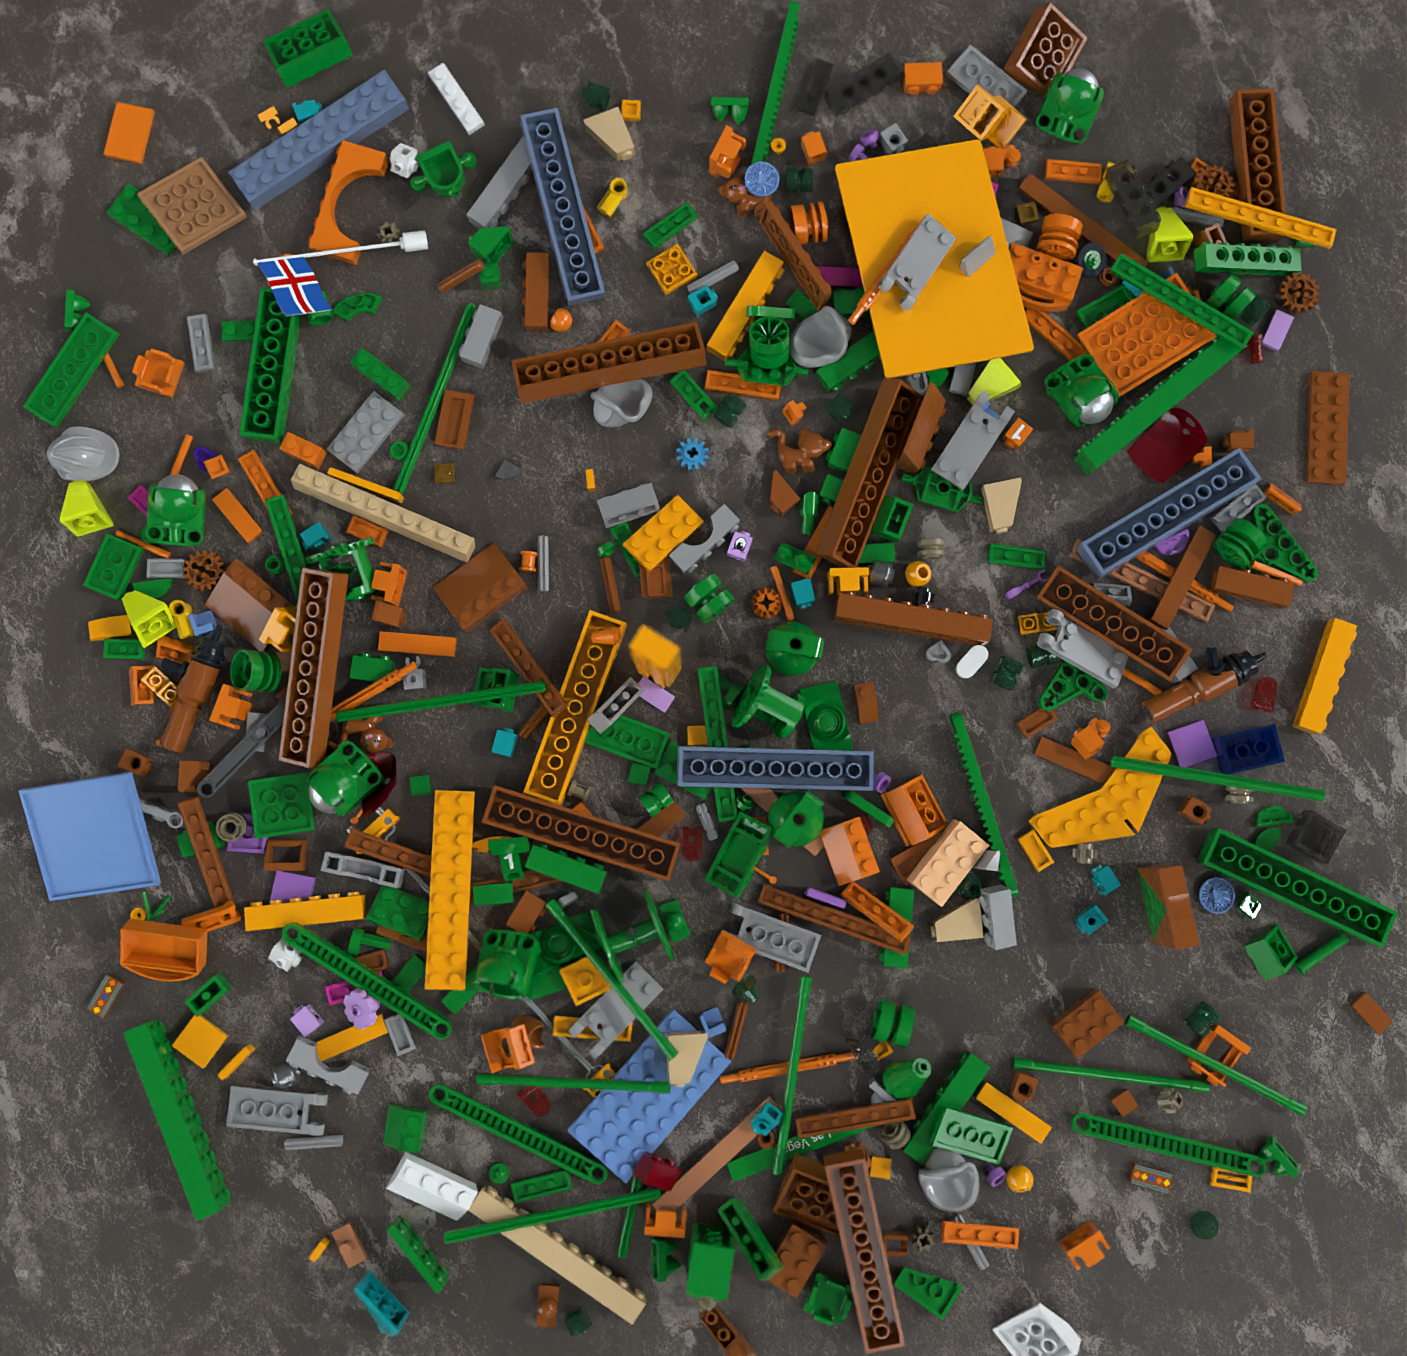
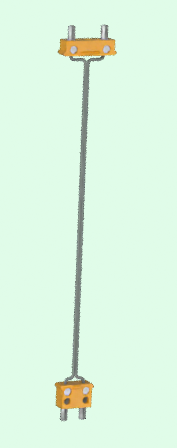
[346,807,616,1098]

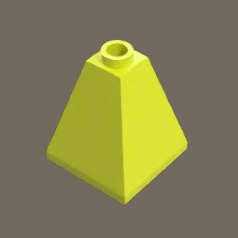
[1146,206,1194,263]
[967,358,1021,405]
[60,481,114,537]
[122,590,177,648]

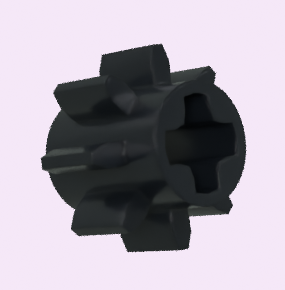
[911,587,936,607]

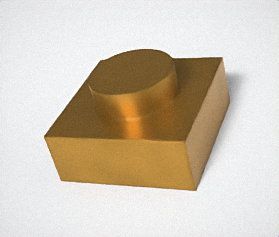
[1015,202,1039,226]
[434,463,455,484]

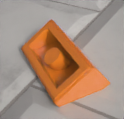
[1263,483,1302,515]
[156,635,196,664]
[129,666,154,706]

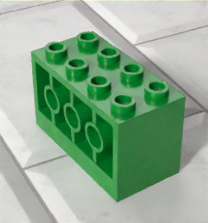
[686,1222,735,1302]

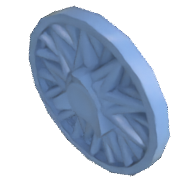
[744,162,780,197]
[1198,877,1235,914]

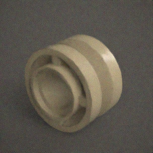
[917,538,944,560]
[1225,786,1254,804]
[216,812,247,842]
[878,1121,910,1149]

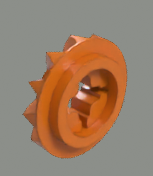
[751,588,782,618]

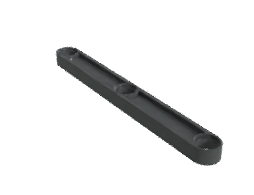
[197,695,287,798]

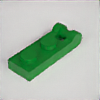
[669,370,718,422]

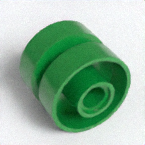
[1205,273,1257,320]
[749,317,789,369]
[683,574,735,624]
[872,999,915,1048]

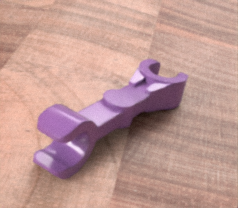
[1004,569,1050,600]

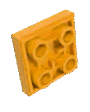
[646,243,697,295]
[172,1015,229,1069]

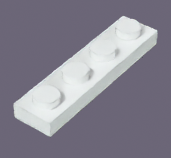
[428,63,484,135]

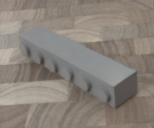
[467,136,532,229]

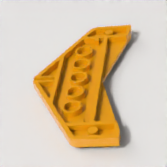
[1027,726,1171,848]

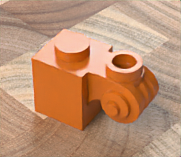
[983,145,1021,177]
[1071,718,1110,760]

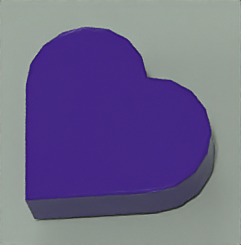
[193,446,219,472]

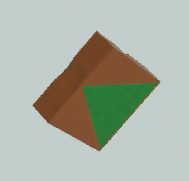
[1136,863,1200,950]

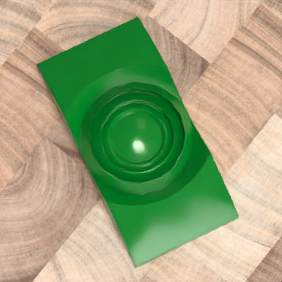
[799,681,853,750]
[704,811,773,898]
[528,912,601,978]

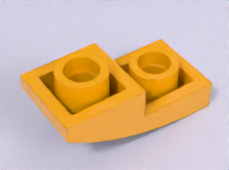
[1018,612,1058,635]
[88,615,131,641]
[140,665,178,707]
[472,836,515,853]

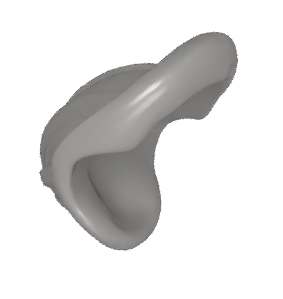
[789,306,851,368]
[591,379,653,427]
[46,427,119,481]
[918,1147,979,1212]

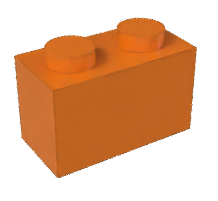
[902,62,943,95]
[279,432,327,470]

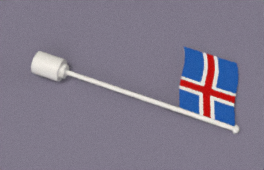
[253,230,428,316]

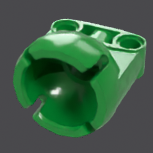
[765,621,824,676]
[768,790,824,848]
[473,930,542,1000]

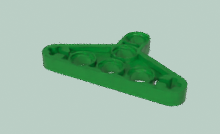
[1245,504,1318,583]
[1037,632,1108,711]

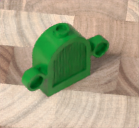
[410,141,477,198]

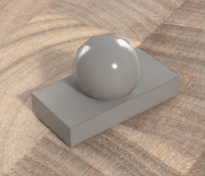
[869,1075,897,1104]

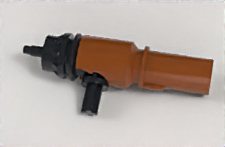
[159,625,226,753]
[1142,647,1267,724]

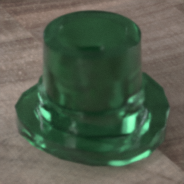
[956,872,982,899]
[732,975,760,1004]
[1190,1211,1219,1240]

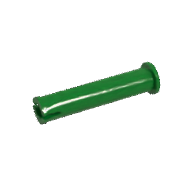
[1293,932,1349,976]

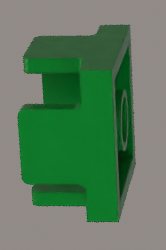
[803,1270,852,1326]

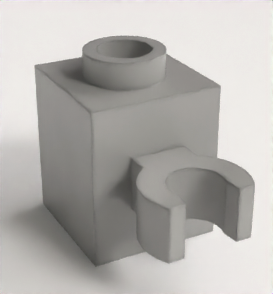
[403,656,427,692]

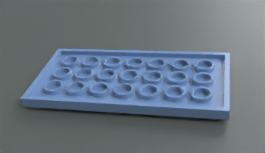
[567,1009,731,1183]

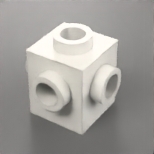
[390,143,418,178]
[268,938,302,972]

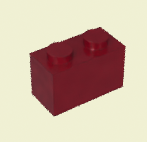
[633,1152,682,1192]

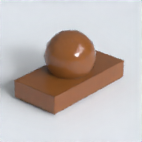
[536,1283,560,1328]

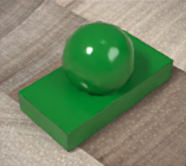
[659,899,691,943]

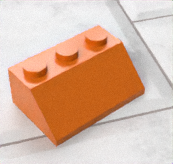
[885,775,948,845]
[819,816,880,886]

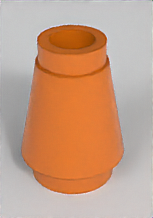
[592,626,621,645]

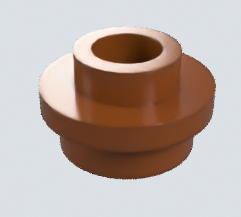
[1099,268,1118,287]
[757,1130,777,1149]

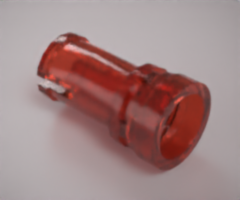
[1247,334,1263,364]

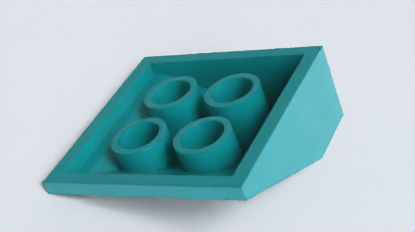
[354,1270,410,1337]

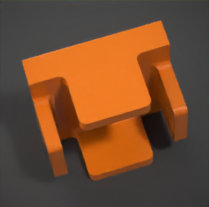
[709,125,746,179]
[132,349,185,398]
[371,562,407,607]
[209,684,253,730]
[704,930,756,984]
[644,1203,687,1238]
[1058,1221,1110,1270]

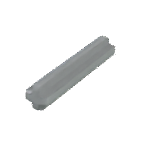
[1171,207,1224,228]
[687,261,739,294]
[538,535,549,592]
[284,1135,344,1150]
[952,1213,989,1270]

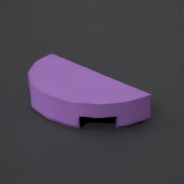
[1154,529,1190,556]

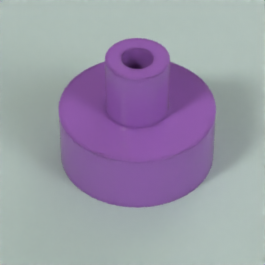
[860,128,880,149]
[848,143,868,162]
[1173,187,1189,208]
[873,772,891,793]
[986,1165,1007,1187]

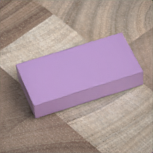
[1260,310,1294,352]
[638,676,675,713]

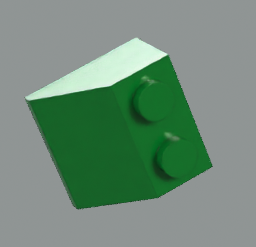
[468,226,514,264]
[1245,924,1298,981]
[383,1103,428,1153]

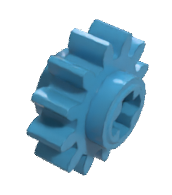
[676,438,709,472]

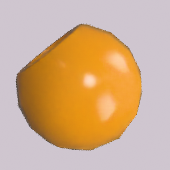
[905,561,931,587]
[1006,1165,1034,1192]

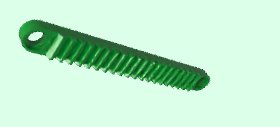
[751,0,800,165]
[949,711,1019,898]
[282,922,452,1039]
[429,1083,608,1184]
[1070,1113,1266,1177]

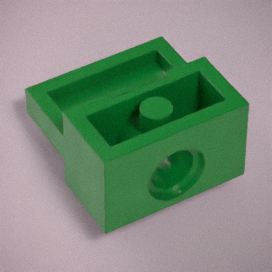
[472,667,520,712]

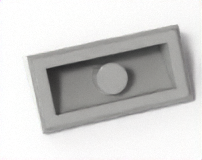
[959,236,995,277]
[1092,583,1132,608]
[972,850,1000,871]

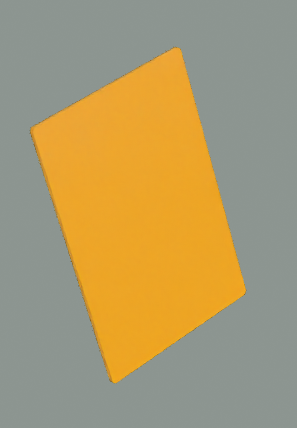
[835,139,1034,379]

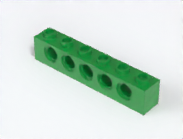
[1194,242,1301,276]

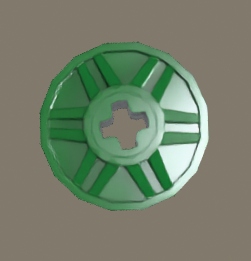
[1213,518,1267,569]
[230,650,282,692]

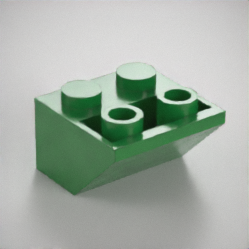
[870,496,914,543]

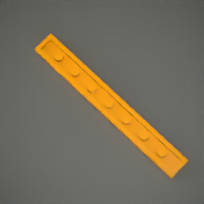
[1185,187,1337,249]

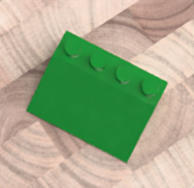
[262,8,353,87]

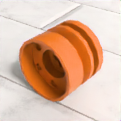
[789,201,829,245]
[1036,213,1083,261]

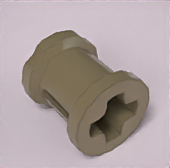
[567,780,592,803]

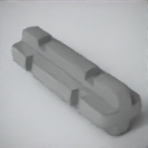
[696,803,718,841]

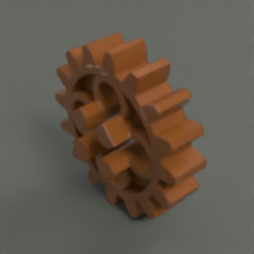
[1192,164,1235,197]
[1277,272,1321,314]
[183,550,226,592]

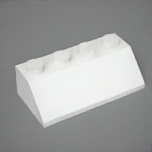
[386,1152,478,1221]

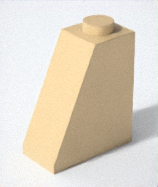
[583,107,635,161]
[981,478,1022,534]
[930,897,984,942]
[666,1030,708,1087]

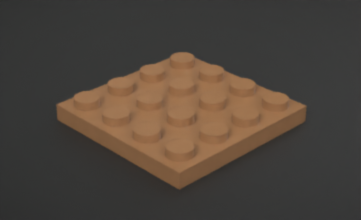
[137,157,247,255]

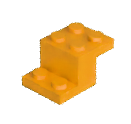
[953,84,1027,149]

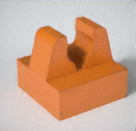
[782,400,807,426]
[1191,447,1212,470]

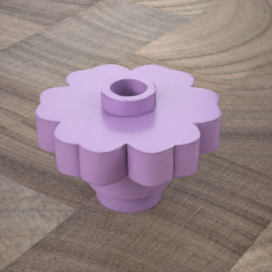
[343,989,380,1029]

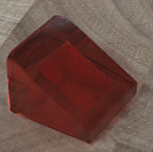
[855,813,874,835]

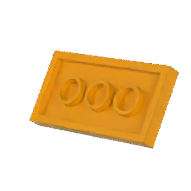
[623,495,704,573]

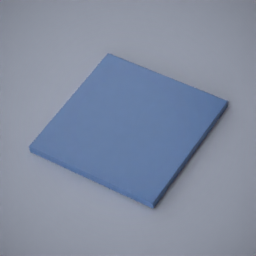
[19,771,161,901]

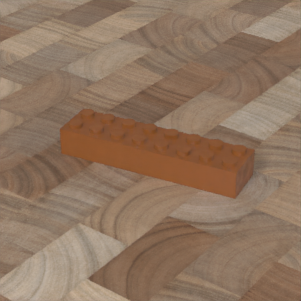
[1229,88,1286,243]
[1037,565,1193,682]
[833,591,993,646]

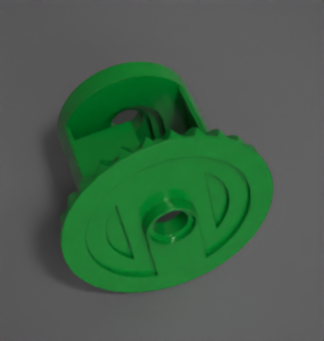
[305,537,376,602]
[731,664,805,739]

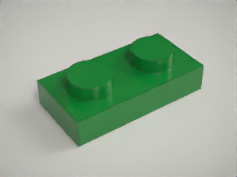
[221,320,256,342]
[103,639,145,660]

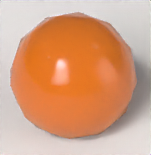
[549,308,572,332]

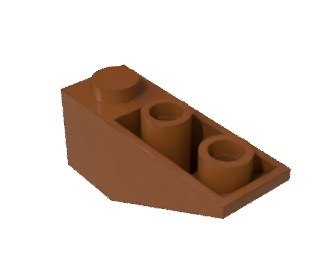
[699,1305,757,1356]

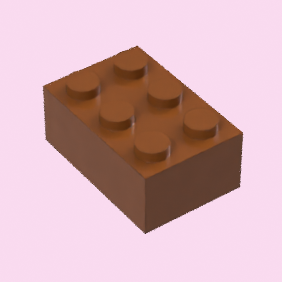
[1049,988,1124,1059]
[768,1220,827,1298]

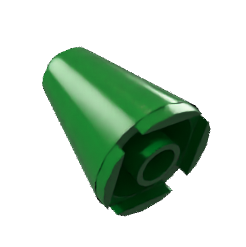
[882,1058,931,1100]

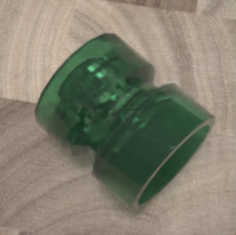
[786,167,813,193]
[712,392,747,428]
[1026,642,1060,668]
[990,656,1024,691]
[1184,1001,1222,1039]

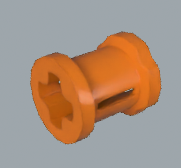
[519,551,538,573]

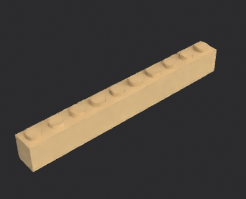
[291,464,475,563]
[468,1185,646,1325]

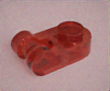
[1251,677,1278,713]
[683,826,702,862]
[517,1086,551,1117]

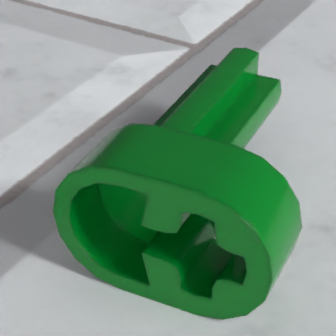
[718,674,744,710]
[348,927,392,956]

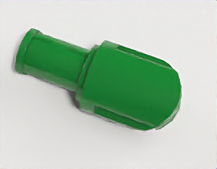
[799,492,819,535]

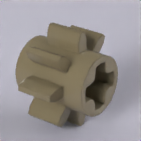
[377,221,401,247]
[1073,844,1097,864]
[1157,1088,1183,1113]
[911,1226,936,1252]
[694,1296,717,1312]

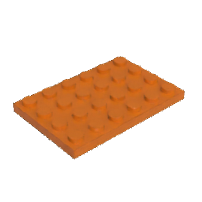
[1077,273,1218,398]

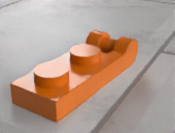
[181,901,242,932]

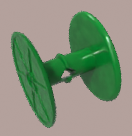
[593,888,675,983]

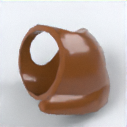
[511,1015,546,1049]

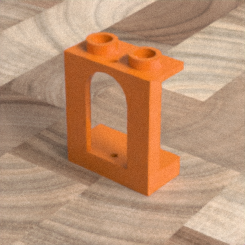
[1187,1022,1251,1087]
[481,1024,535,1074]

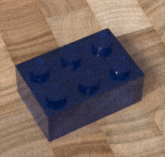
[1211,724,1285,775]

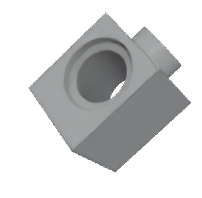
[878,123,908,155]

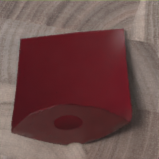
[1127,408,1208,484]
[362,752,397,820]

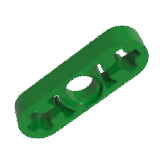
[746,306,795,319]
[843,790,895,828]

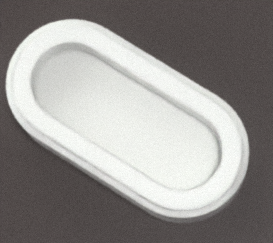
[956,645,988,678]

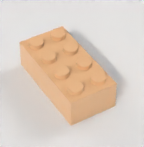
[906,819,989,907]

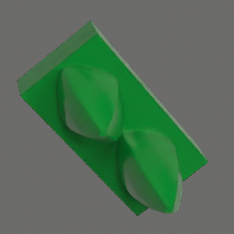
[711,97,749,125]
[64,289,90,332]
[773,542,816,575]
[1257,1135,1300,1178]
[651,1236,681,1283]

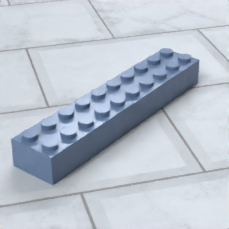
[228,70,409,211]
[520,108,605,306]
[1076,448,1262,581]
[677,746,874,791]

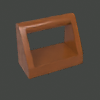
[178,761,211,793]
[264,839,308,871]

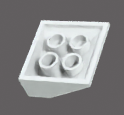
[993,1303,1081,1356]

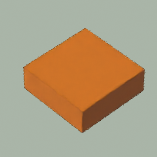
[204,455,229,479]

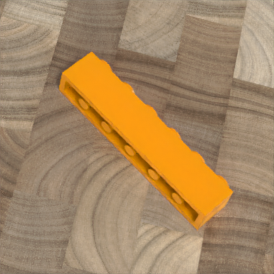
[707,250,784,361]
[1292,618,1357,735]
[244,892,367,931]

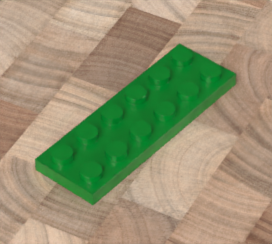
[23,312,120,428]

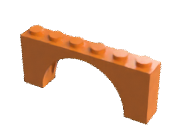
[308,140,389,265]

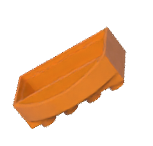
[1009,242,1083,312]
[120,919,207,982]

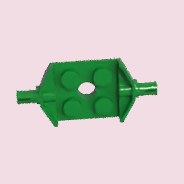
[725,348,808,386]
[901,464,984,514]

